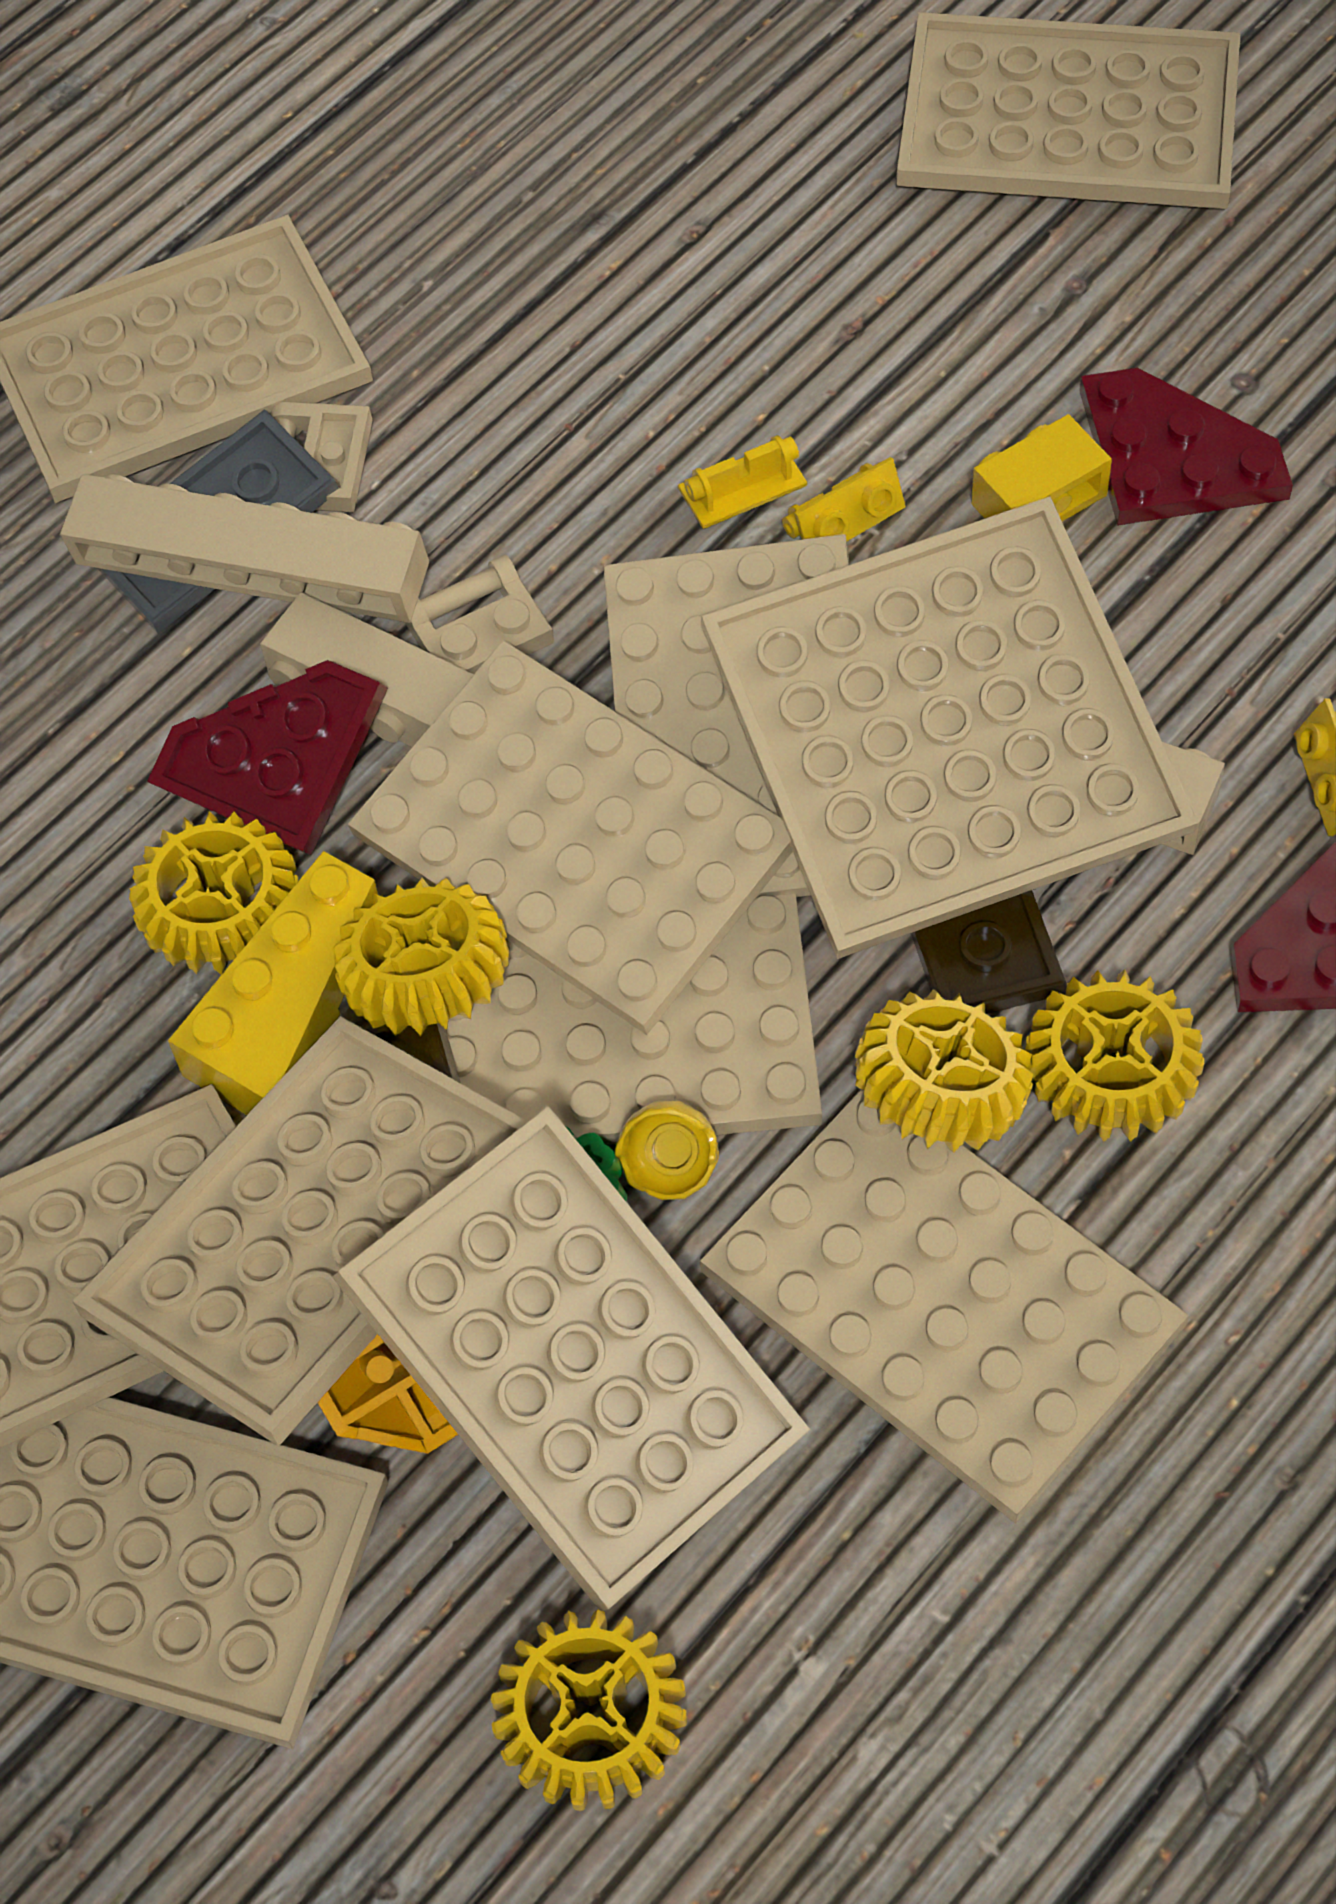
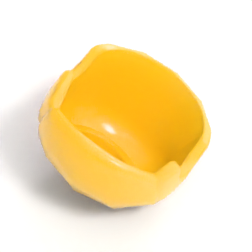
[615,1101,719,1200]

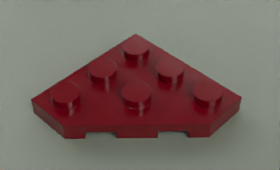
[1079,367,1293,526]
[147,660,388,855]
[1231,842,1336,1012]

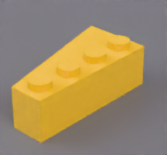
[168,851,378,1115]

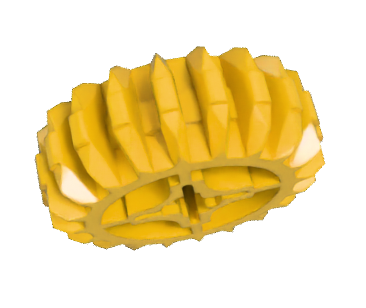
[129,811,299,975]
[333,878,509,1036]
[1025,969,1204,1142]
[855,989,1034,1153]
[491,1609,687,1811]

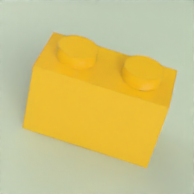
[971,414,1112,522]

